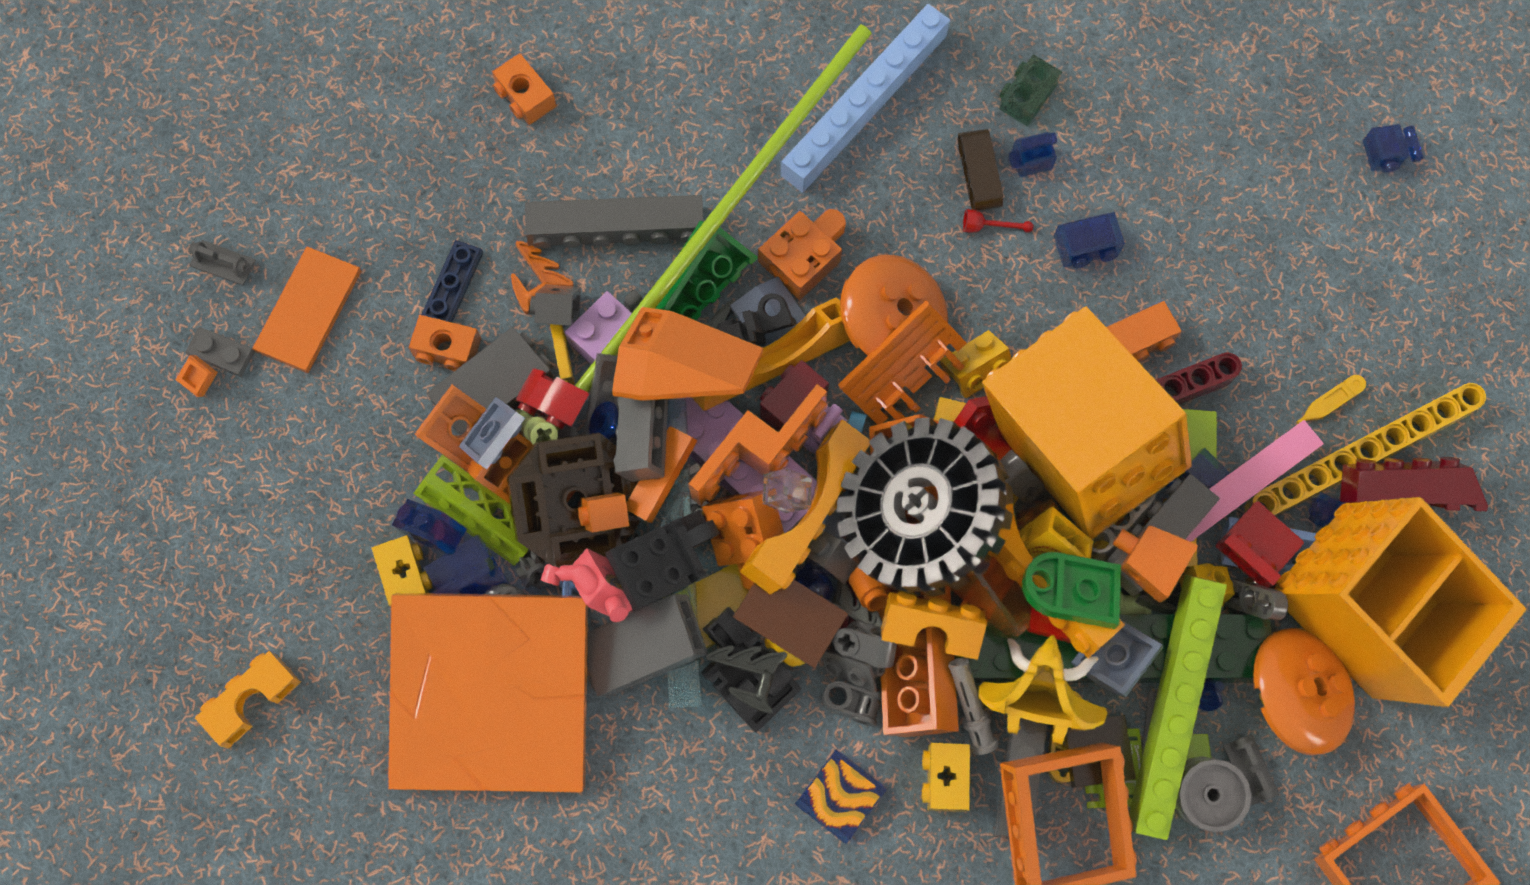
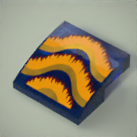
[795,749,888,844]

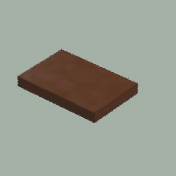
[732,579,848,669]

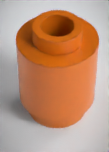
[849,566,890,612]

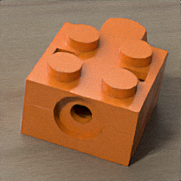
[758,209,846,301]
[702,489,784,590]

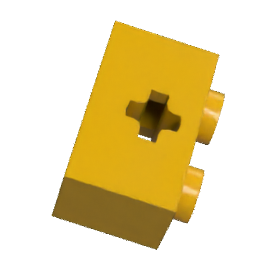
[371,535,433,607]
[922,743,970,812]

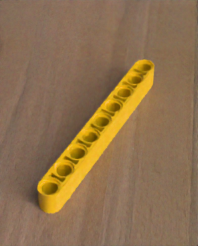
[1244,383,1486,517]

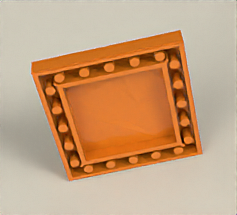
[388,593,588,792]

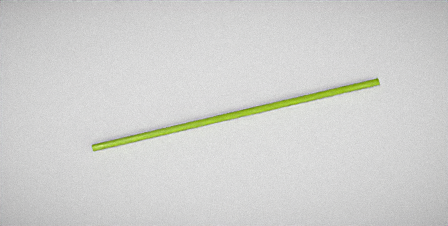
[468,24,872,536]

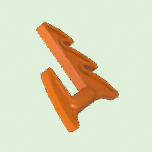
[511,241,574,314]

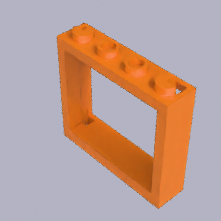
[1000,742,1137,885]
[1314,783,1501,885]

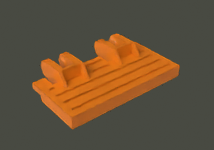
[838,300,967,425]

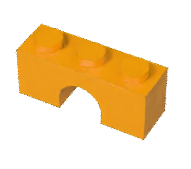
[881,591,987,660]
[195,651,301,749]

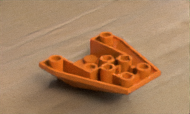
[612,307,763,401]

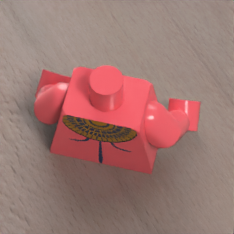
[540,549,633,622]

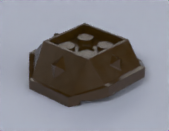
[507,433,641,568]

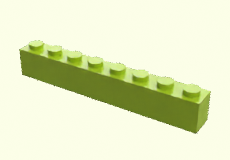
[1129,574,1227,840]

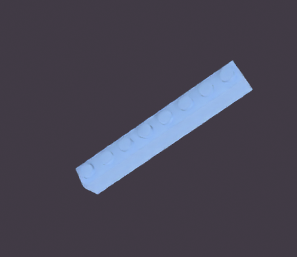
[781,3,950,193]

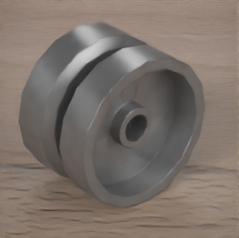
[1174,756,1252,832]

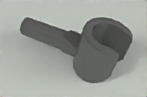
[624,290,643,312]

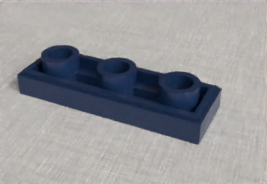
[421,240,484,322]

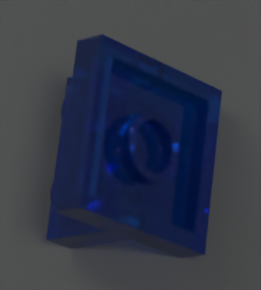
[424,534,510,594]

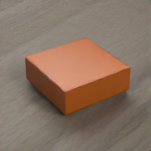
[175,355,218,397]

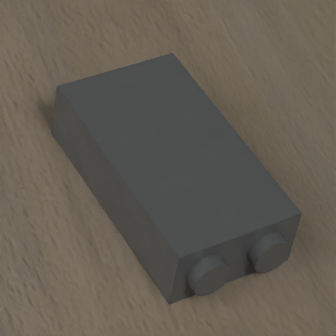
[426,326,553,435]
[587,594,708,697]

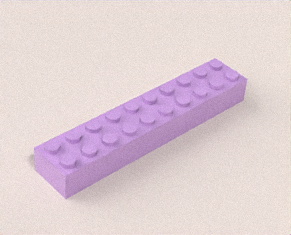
[565,291,817,533]

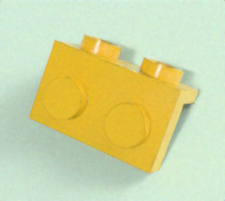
[940,330,1012,398]

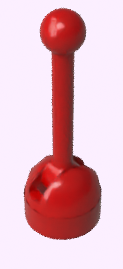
[963,209,1034,233]

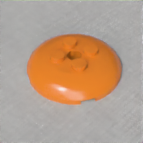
[840,254,948,356]
[1254,628,1355,756]

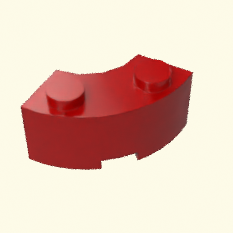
[515,368,589,430]

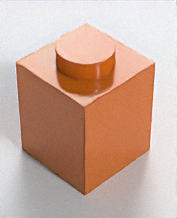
[578,493,629,533]

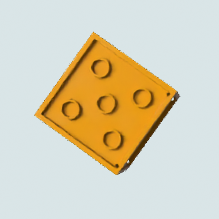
[982,306,1192,539]
[1274,497,1527,707]

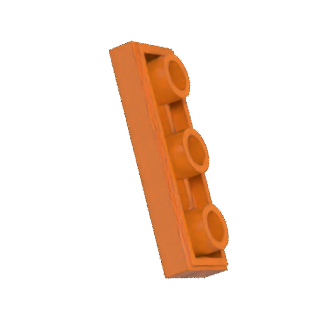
[626,426,697,524]

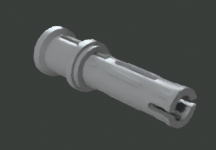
[948,658,999,755]

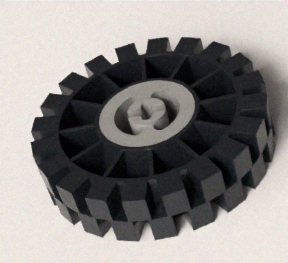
[836,417,1014,597]

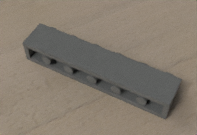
[525,195,704,249]

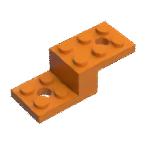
[415,384,576,504]
[688,384,828,506]

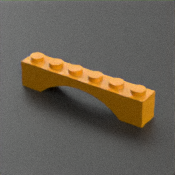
[691,297,851,411]
[740,419,870,595]
[987,504,1125,659]

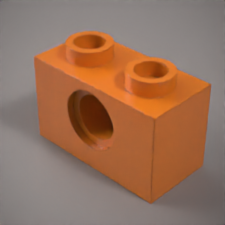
[492,53,557,125]
[408,315,481,371]

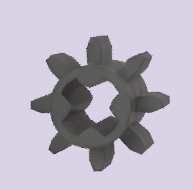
[515,551,550,590]

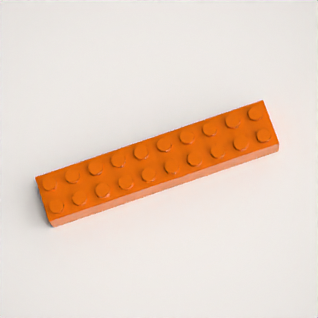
[869,414,959,737]

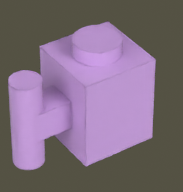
[803,404,848,454]

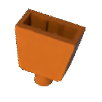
[1112,525,1198,603]

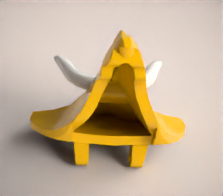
[978,635,1107,744]

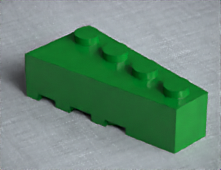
[655,220,759,320]

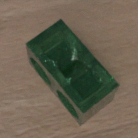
[999,54,1062,127]

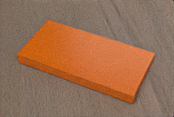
[252,246,362,374]

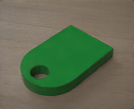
[1022,552,1121,629]

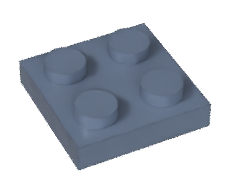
[459,397,525,469]

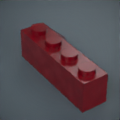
[1340,457,1488,512]

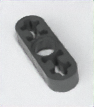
[1224,579,1288,620]

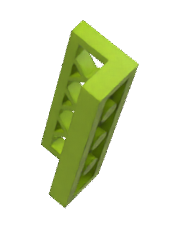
[413,454,529,566]

